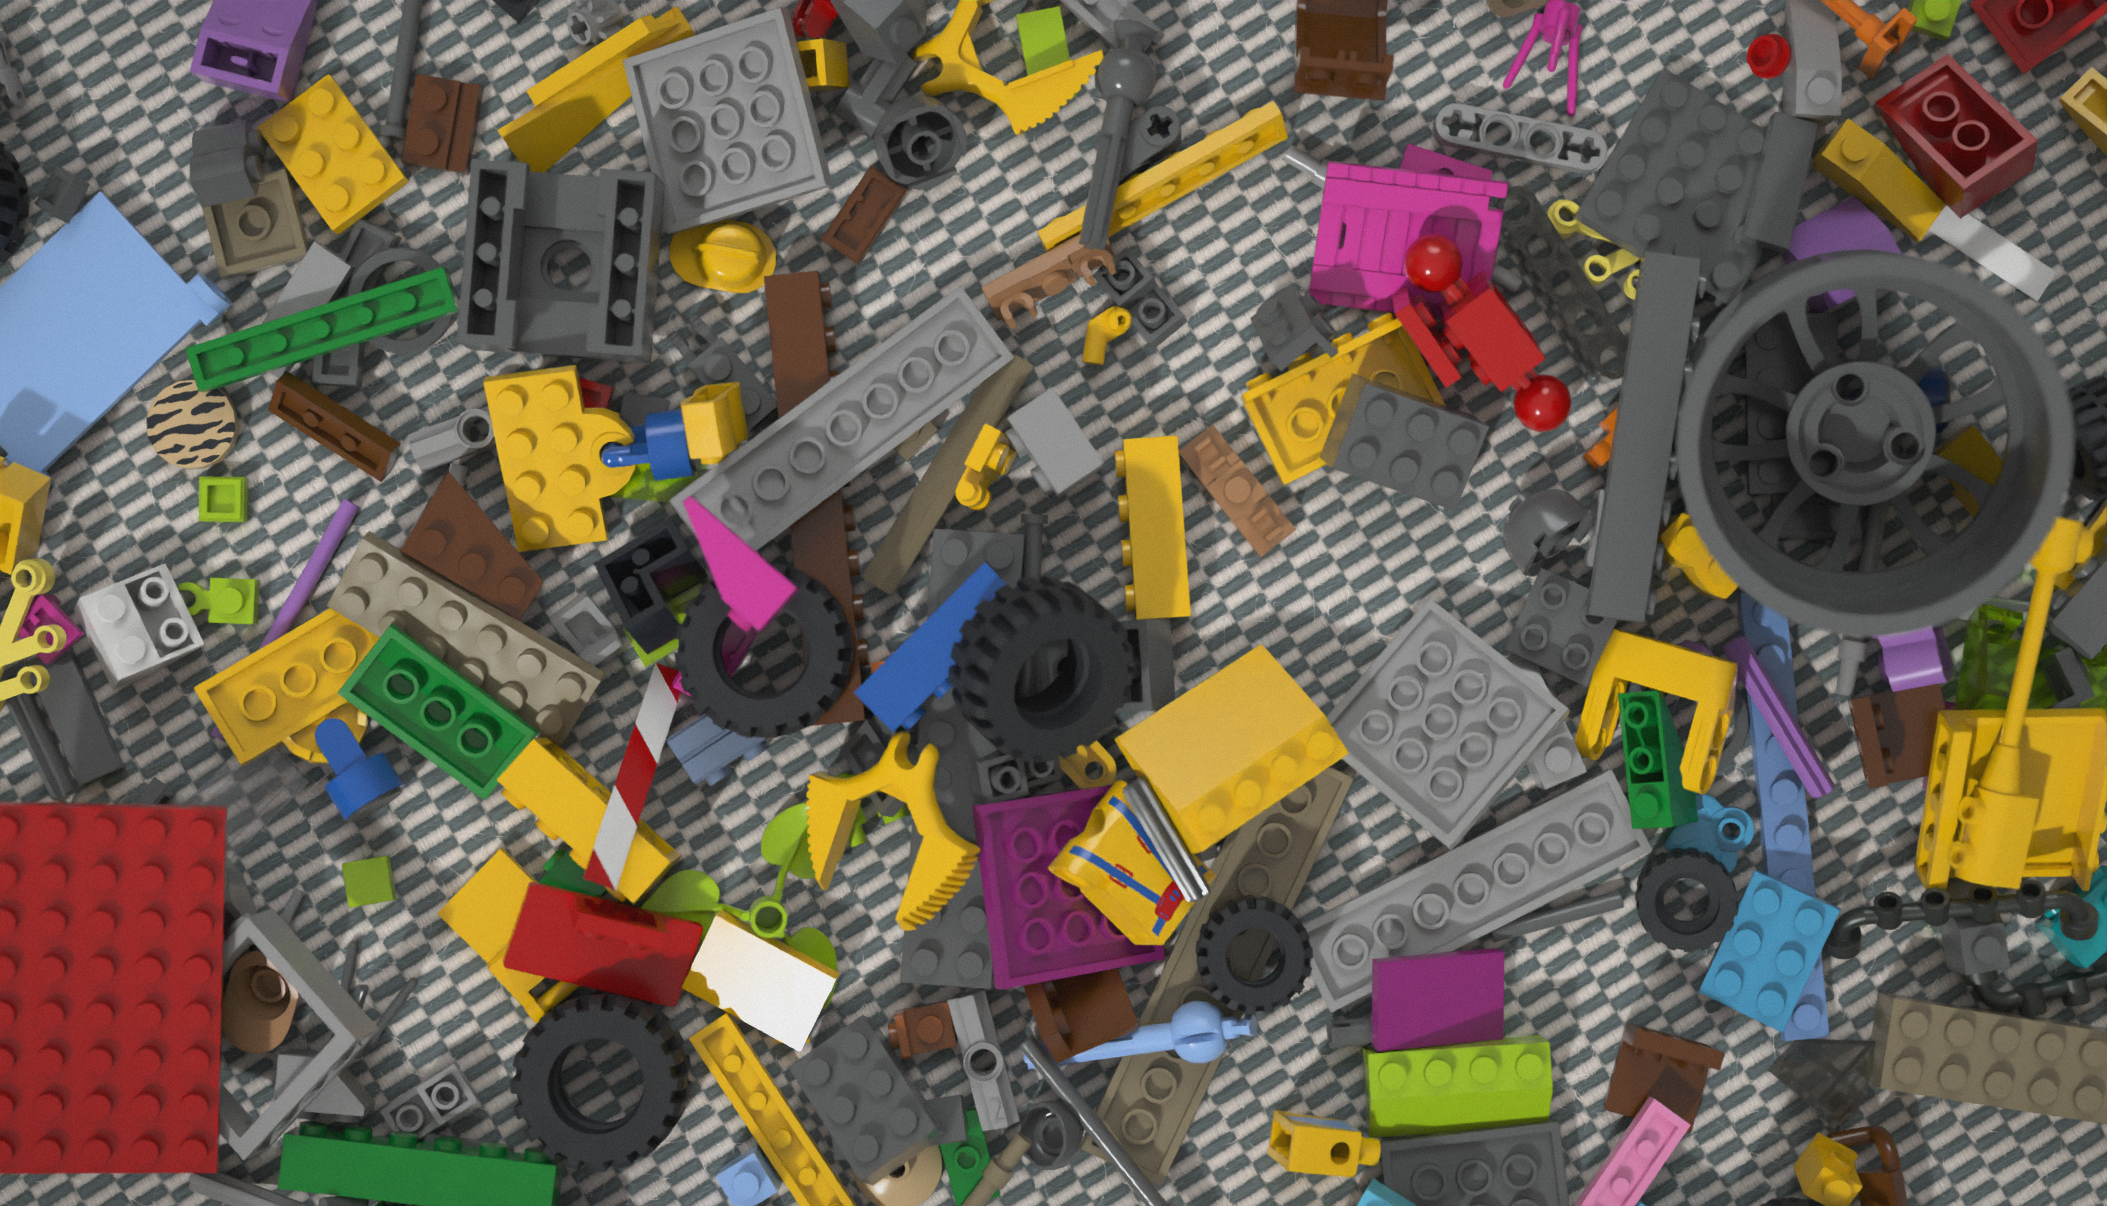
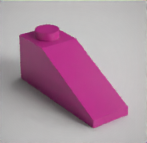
[683,495,800,632]

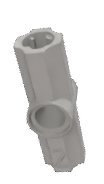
[408,406,496,472]
[947,989,1020,1131]

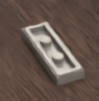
[262,241,356,378]

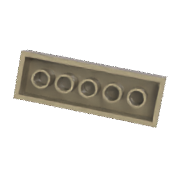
[1865,992,2107,1124]

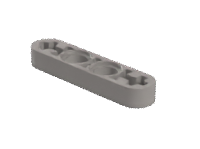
[1433,103,1607,174]

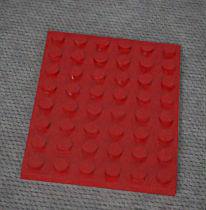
[0,802,227,1174]

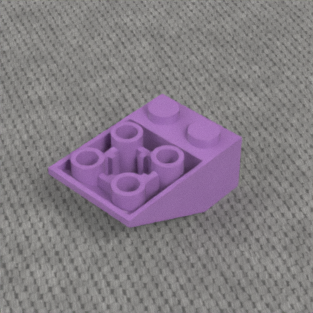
[190,0,318,103]

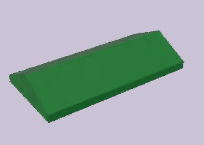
[337,623,539,800]

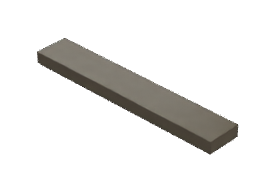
[861,353,1033,596]

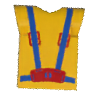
[1048,780,1216,945]

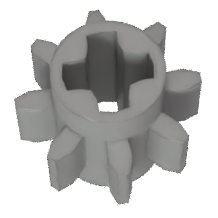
[567,0,623,48]

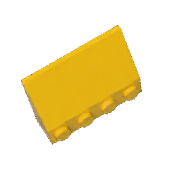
[1114,644,1349,854]

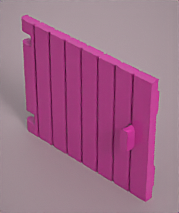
[1309,160,1509,318]

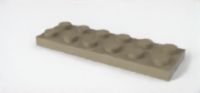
[327,531,606,746]

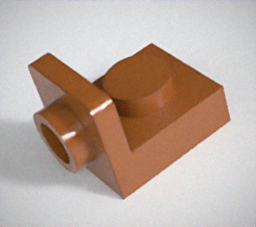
[888,1000,957,1060]

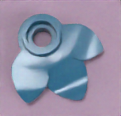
[1665,793,1755,873]

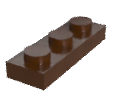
[268,371,401,482]

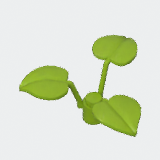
[641,802,837,1009]

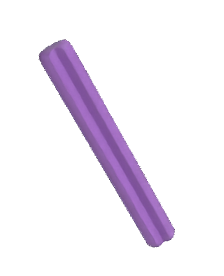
[1723,636,1834,798]

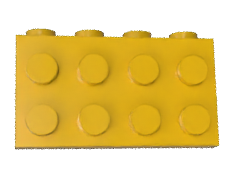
[1240,312,1446,486]

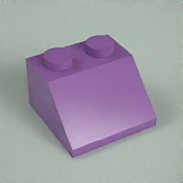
[1782,196,1901,313]

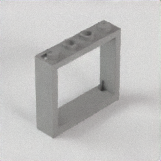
[219,909,380,1161]

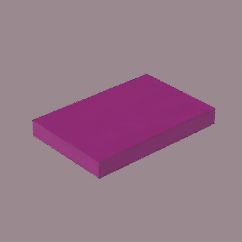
[1372,948,1504,1051]

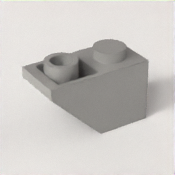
[274,1049,375,1123]

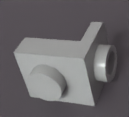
[549,590,623,666]

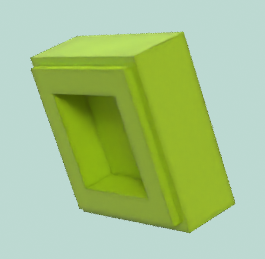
[199,476,249,522]
[342,855,396,908]

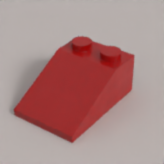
[1969,0,2107,74]
[1875,54,2038,219]

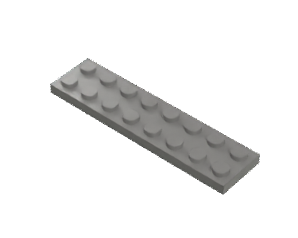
[669,285,1014,551]
[1302,769,1652,1013]

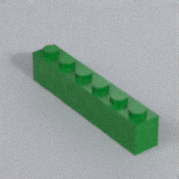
[278,1121,564,1206]

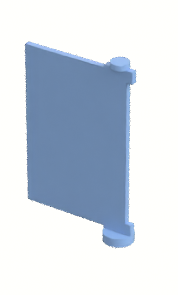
[0,191,232,477]

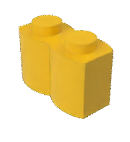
[680,382,749,465]
[1657,513,1738,600]

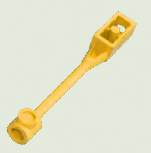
[1948,517,2093,889]

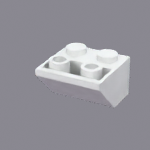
[74,564,204,690]

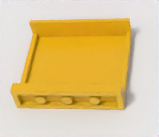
[1914,708,2107,891]

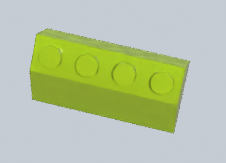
[1362,1035,1553,1138]

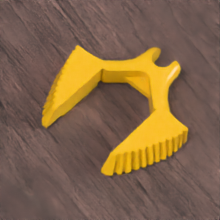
[911,0,1104,136]
[806,731,980,931]

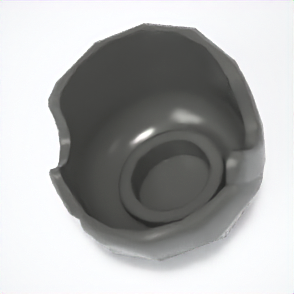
[1020,1101,1083,1170]

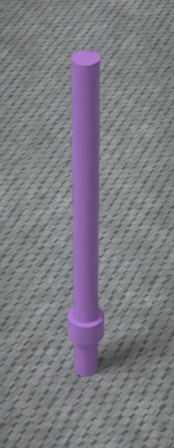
[211,499,360,742]

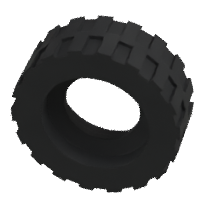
[1635,847,1739,952]

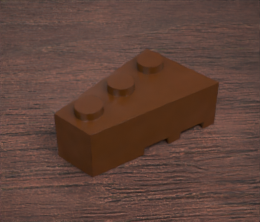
[400,470,543,621]

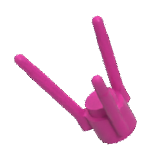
[1503,0,1583,117]

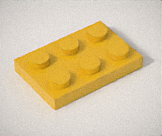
[257,74,410,235]

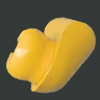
[1082,306,1132,365]

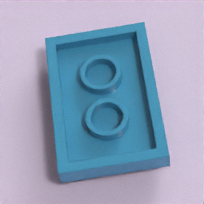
[1699,869,1841,1033]

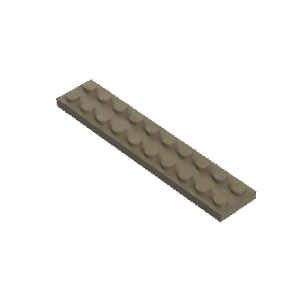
[1081,767,1354,1187]

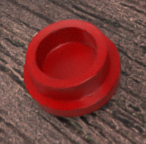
[1747,34,1791,79]

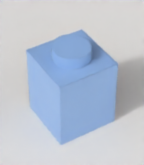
[715,1144,782,1206]

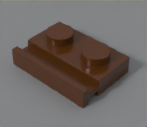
[401,74,484,175]

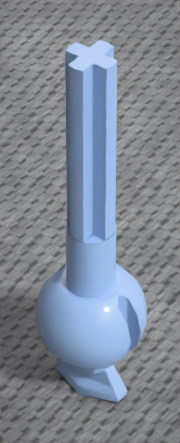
[1023,1001,1257,1069]

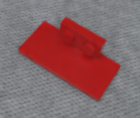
[503,882,703,1007]

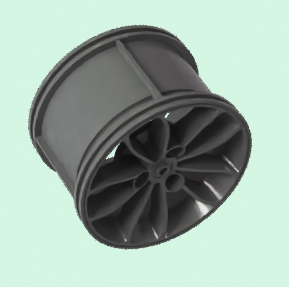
[1674,249,2074,636]

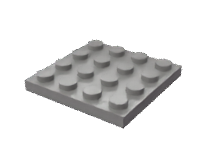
[623,7,833,235]
[1327,597,1570,851]

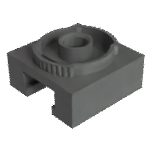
[457,159,665,364]

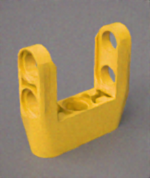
[1575,628,1738,795]

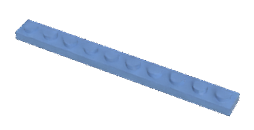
[1736,593,1830,1041]

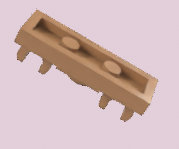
[981,234,1117,329]
[1179,424,1296,558]

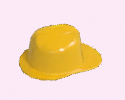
[670,219,776,293]

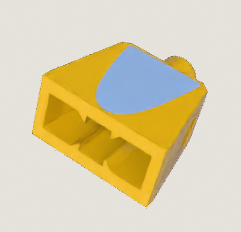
[1267,1110,1381,1178]

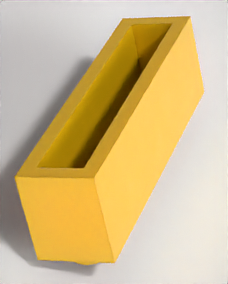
[1114,435,1191,620]

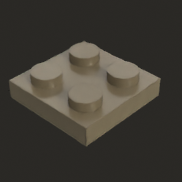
[202,168,309,280]

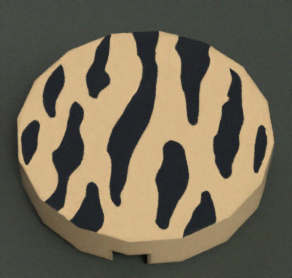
[146,380,240,470]

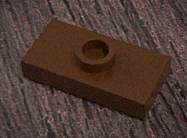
[821,165,909,266]

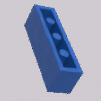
[854,562,1007,732]

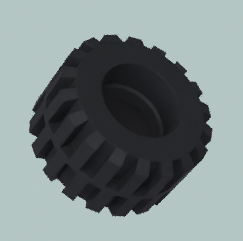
[2066,375,2107,501]
[1195,895,1313,1015]

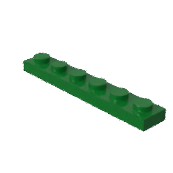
[185,267,460,393]

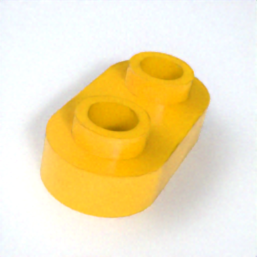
[1058,740,1117,789]

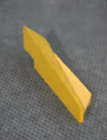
[498,6,695,173]

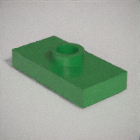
[940,1107,1001,1206]

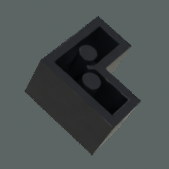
[594,517,708,654]

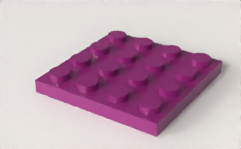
[972,781,1165,989]

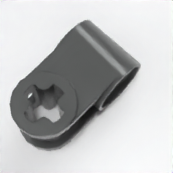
[1094,106,1181,185]

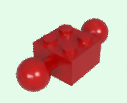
[1404,234,1572,432]

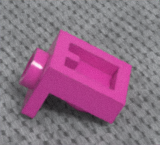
[18,594,84,665]

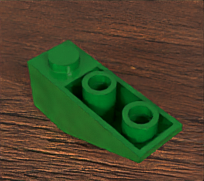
[1618,690,1698,829]

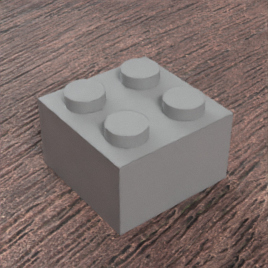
[1005,387,1104,499]

